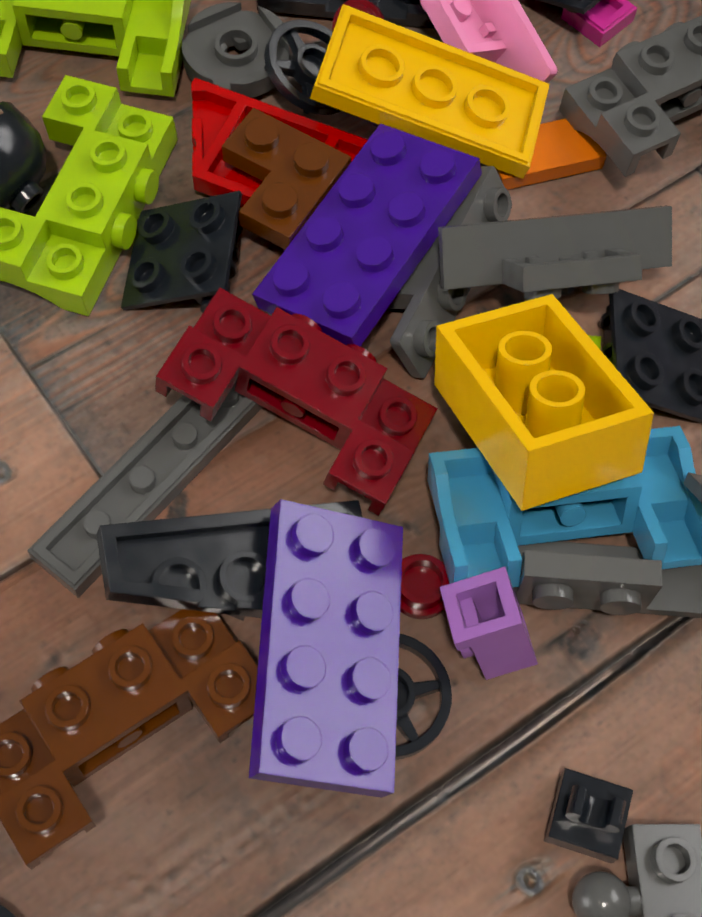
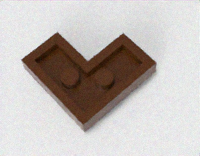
[222,108,351,250]

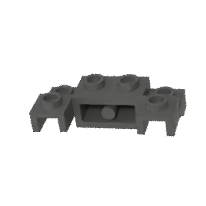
[559,15,702,177]

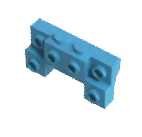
[427,426,702,587]

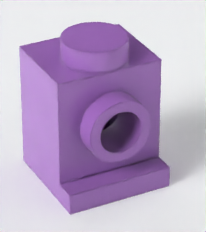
[440,566,538,680]

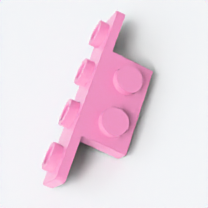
[420,0,558,83]

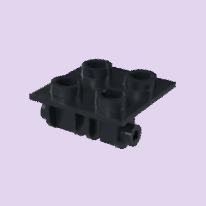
[121,191,243,313]
[600,289,702,423]

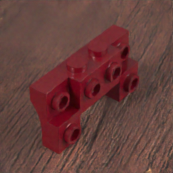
[155,288,438,516]

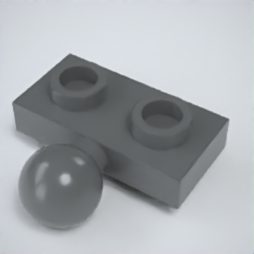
[572,824,702,917]

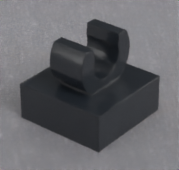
[544,768,633,864]

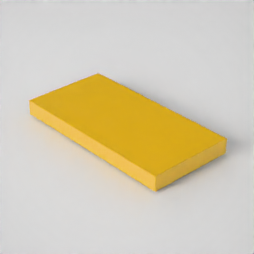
[310,4,550,179]

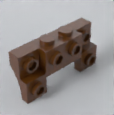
[0,609,258,870]

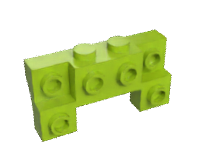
[0,0,191,97]
[0,75,178,316]

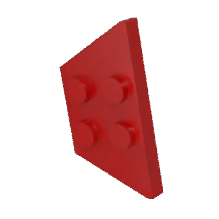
[191,77,368,208]

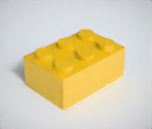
[434,294,654,511]

